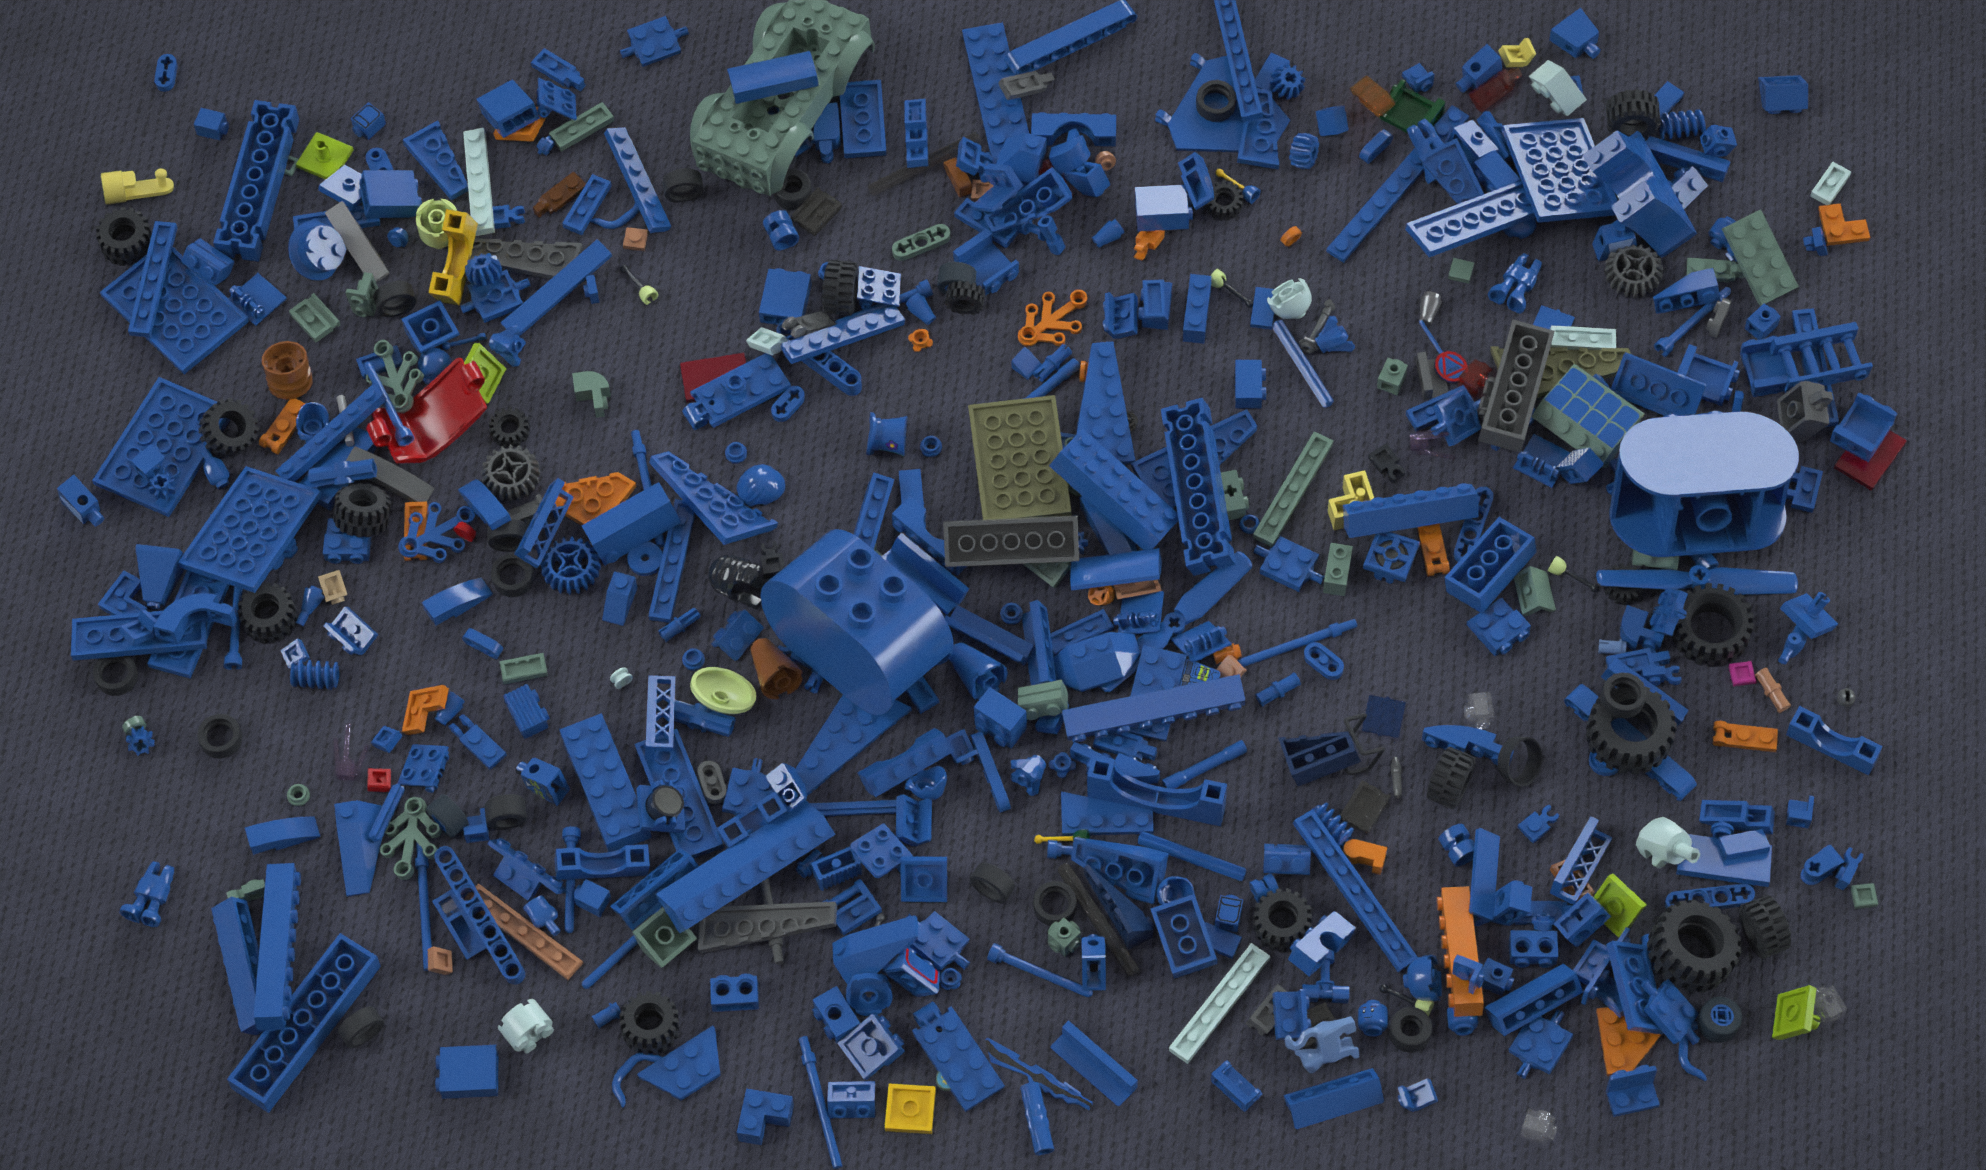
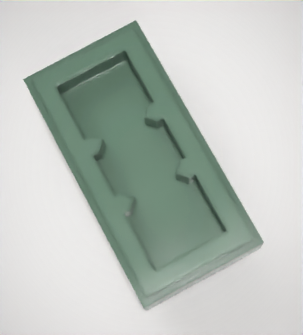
[499,653,548,684]

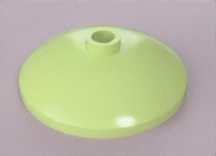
[690,667,756,714]

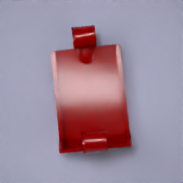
[366,358,487,463]

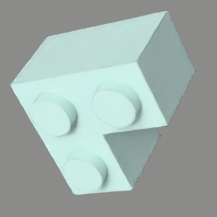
[1529,60,1587,116]

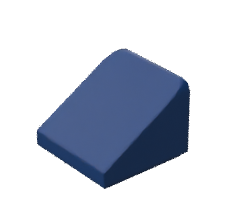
[1011,347,1042,380]

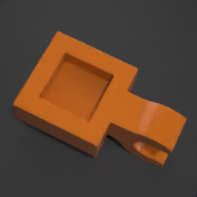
[1134,230,1165,261]

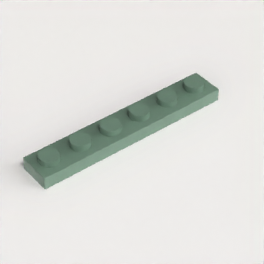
[1253,432,1334,547]

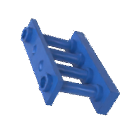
[1769,322,1873,393]

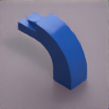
[154,593,237,644]

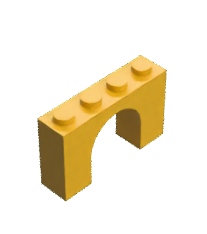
[429,209,478,306]

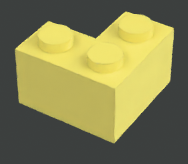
[1328,470,1374,530]

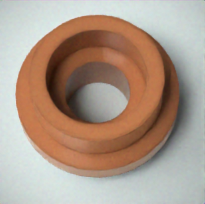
[1095,151,1116,171]

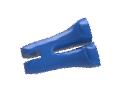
[1407,118,1444,184]

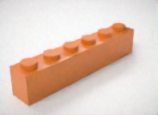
[1437,886,1484,1017]

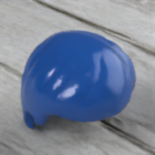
[736,464,785,507]

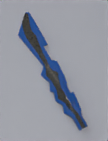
[985,1038,1093,1110]

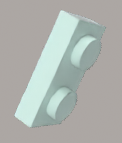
[1810,162,1851,205]
[746,327,788,355]

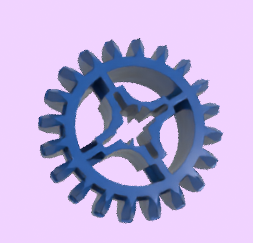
[541,536,601,595]

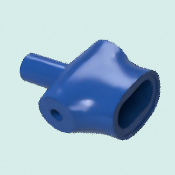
[1778,625,1808,664]

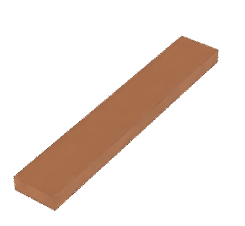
[464,884,583,980]

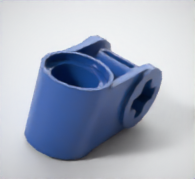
[1800,845,1846,885]

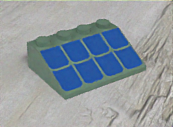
[1531,364,1645,468]

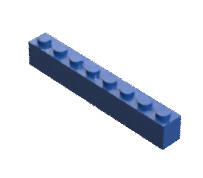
[1062,674,1245,743]
[253,863,301,1031]

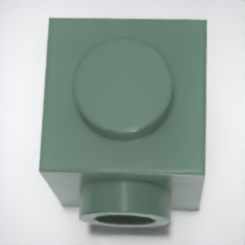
[1377,358,1408,395]

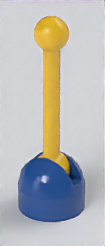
[1216,169,1261,204]

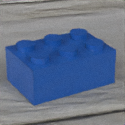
[1151,894,1218,979]

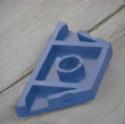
[637,1026,720,1100]

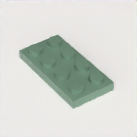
[1722,209,1799,306]

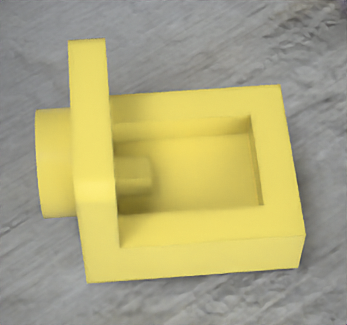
[1498,38,1536,67]

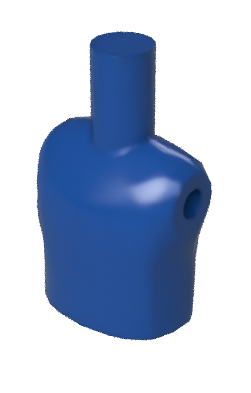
[523,895,560,936]

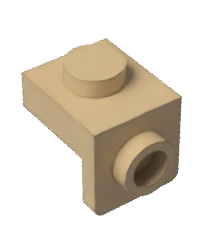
[318,570,348,605]

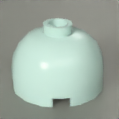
[1267,278,1312,319]

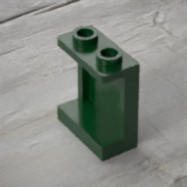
[1378,79,1446,134]

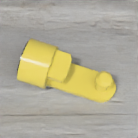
[100,169,174,205]

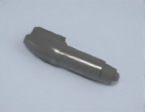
[1391,757,1402,799]

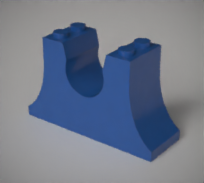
[1583,130,1697,258]

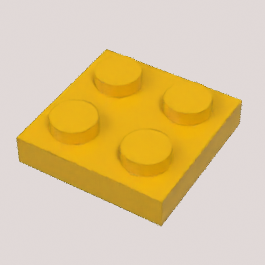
[885,1084,936,1134]

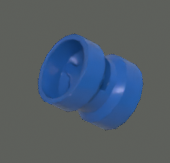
[1249,873,1279,903]

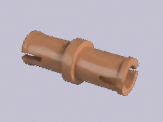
[1755,668,1791,713]

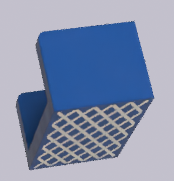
[1557,448,1603,484]

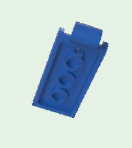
[682,353,791,430]
[912,1001,1005,1112]

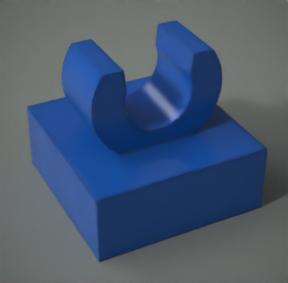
[1803,227,1828,256]

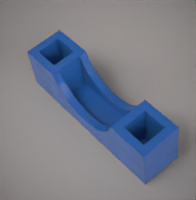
[1031,112,1116,146]
[892,496,967,576]
[1786,706,1883,776]
[858,728,952,797]
[555,844,650,880]

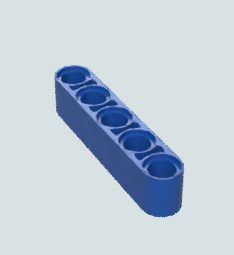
[776,322,862,396]

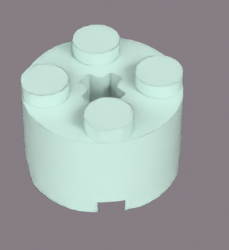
[498,999,554,1053]

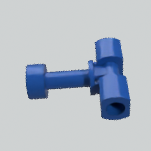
[1015,215,1066,255]
[1302,950,1349,1003]

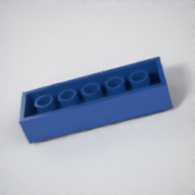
[1049,429,1179,550]
[559,713,652,852]

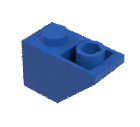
[766,763,807,812]

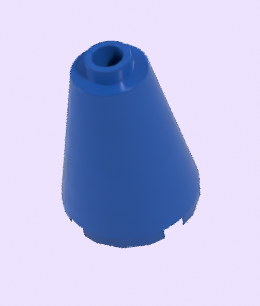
[949,643,1008,700]

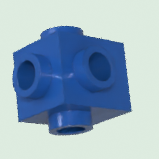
[1700,125,1737,157]

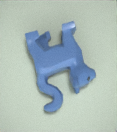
[1285,1016,1359,1073]

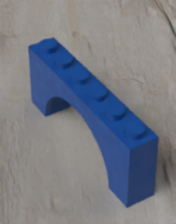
[1087,756,1227,826]

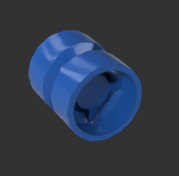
[763,210,799,251]
[1438,824,1475,867]

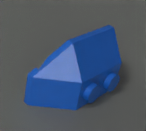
[1054,632,1141,692]

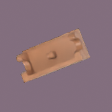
[1113,580,1161,599]

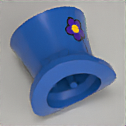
[866,412,908,456]

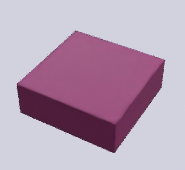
[1728,661,1756,687]

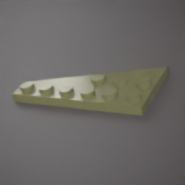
[1490,346,1631,398]

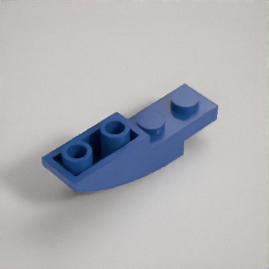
[1422,725,1514,766]
[1070,742,1160,784]

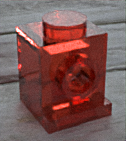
[1458,359,1491,397]

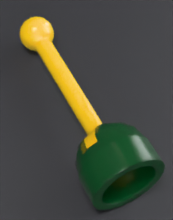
[1034,829,1090,844]

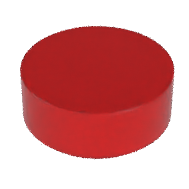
[454,522,476,542]

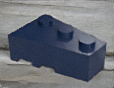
[1278,731,1361,787]

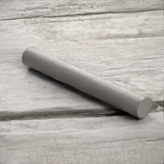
[337,395,355,447]

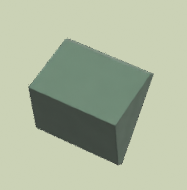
[632,907,697,968]

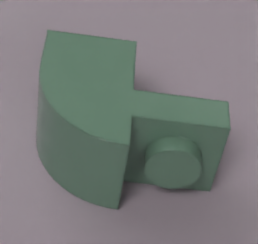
[572,371,611,418]

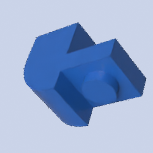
[1049,128,1091,174]
[1620,605,1664,651]

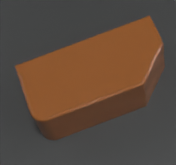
[943,157,972,198]

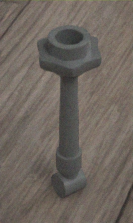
[1299,299,1336,354]

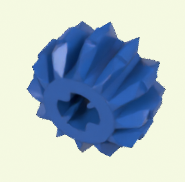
[1269,63,1306,100]
[1289,133,1319,169]
[465,253,502,287]

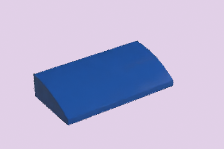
[727,51,819,104]
[299,427,378,511]
[1070,548,1162,590]

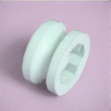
[610,667,633,689]

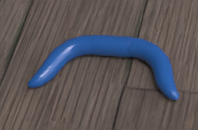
[590,197,640,229]
[1678,1021,1707,1081]
[612,1052,663,1107]

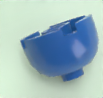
[1403,955,1442,1002]

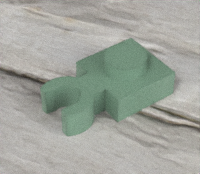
[227,879,265,902]

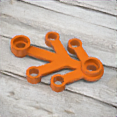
[1018,290,1087,346]

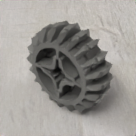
[1604,243,1663,299]
[481,444,541,502]

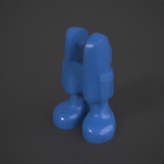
[1488,253,1542,314]
[119,861,174,927]

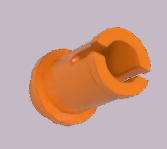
[1213,643,1242,664]

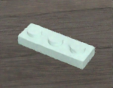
[1550,326,1616,350]

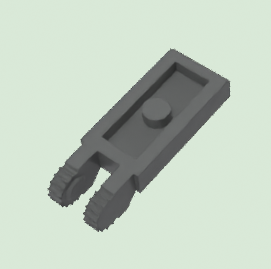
[782,311,836,338]

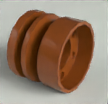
[262,341,313,399]

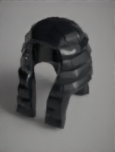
[708,555,768,610]

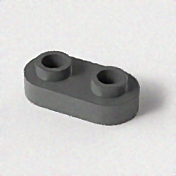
[1706,298,1732,338]
[697,761,727,804]

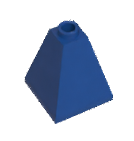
[135,544,185,609]

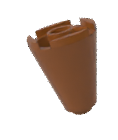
[750,638,803,699]

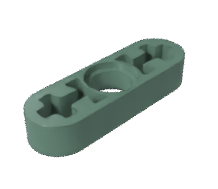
[892,224,950,261]

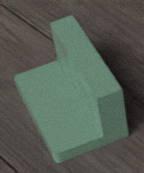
[1514,566,1556,616]

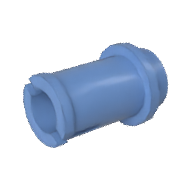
[1598,639,1626,654]

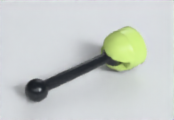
[620,264,658,305]
[1211,269,1254,308]
[1548,556,1599,592]
[1379,984,1434,1016]

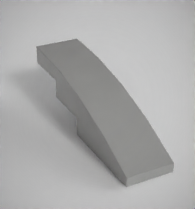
[325,201,390,282]

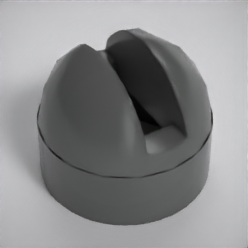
[1837,688,1856,707]

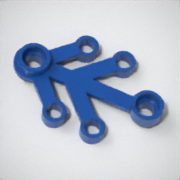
[398,502,475,563]

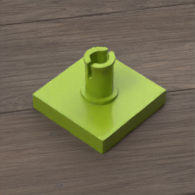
[296,132,354,180]
[464,343,506,404]
[1594,874,1646,937]
[1772,985,1820,1040]

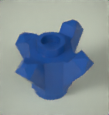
[1315,316,1355,353]
[489,325,526,367]
[1010,755,1046,796]

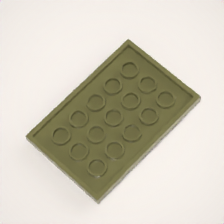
[968,395,1072,519]

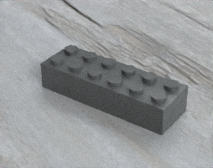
[1478,320,1555,453]
[943,515,1079,567]

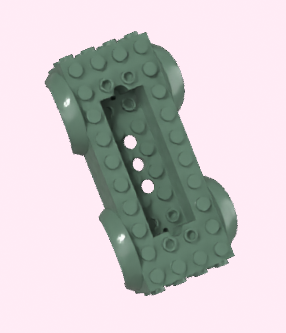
[690,0,875,196]

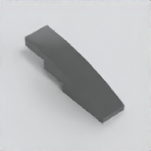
[346,446,435,502]

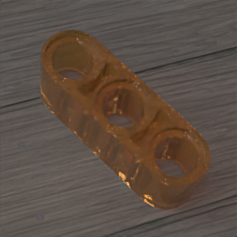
[1349,75,1395,118]

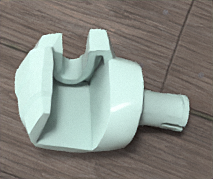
[1636,817,1700,869]

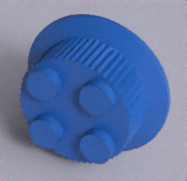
[288,221,346,281]

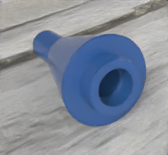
[296,586,325,627]

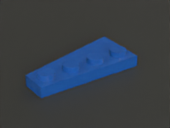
[403,120,468,201]

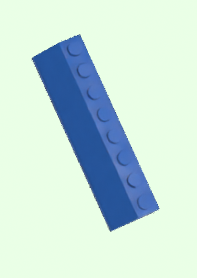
[655,800,835,933]

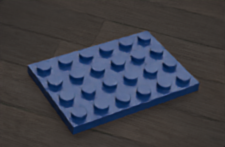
[1502,118,1618,222]
[100,247,249,374]
[92,377,230,517]
[178,466,322,593]

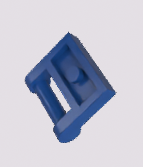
[822,879,882,936]

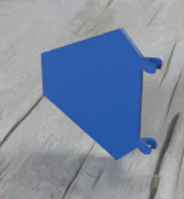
[1155,53,1290,152]

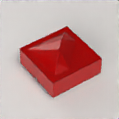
[367,768,391,792]

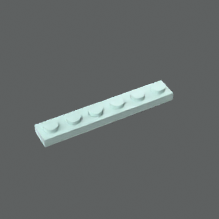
[463,128,495,236]
[1169,943,1270,1064]

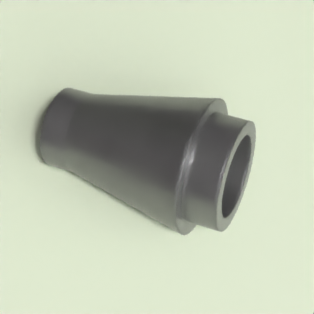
[1419,291,1442,325]

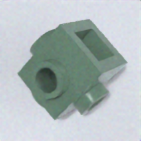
[1048,918,1081,957]

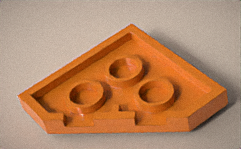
[555,472,637,526]
[1596,1007,1662,1076]

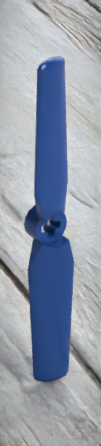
[1098,551,1252,692]
[1596,565,1798,595]

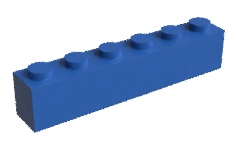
[1343,483,1479,538]
[211,896,265,1035]

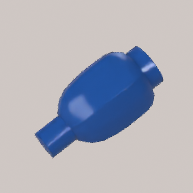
[202,450,229,489]

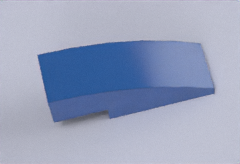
[1178,152,1214,210]
[422,578,493,626]
[1699,800,1775,834]
[245,816,320,855]
[432,889,487,960]

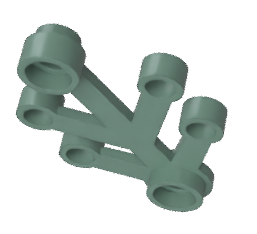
[366,340,424,413]
[380,797,442,880]

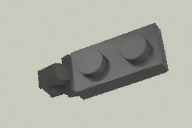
[998,71,1055,100]

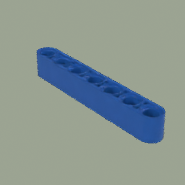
[1004,0,1137,75]
[1564,684,1697,801]
[434,846,525,984]

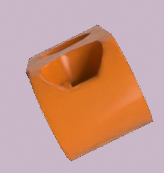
[1343,839,1387,875]

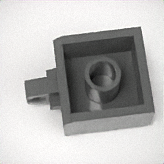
[1777,381,1833,442]

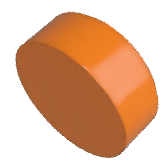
[1281,226,1302,247]

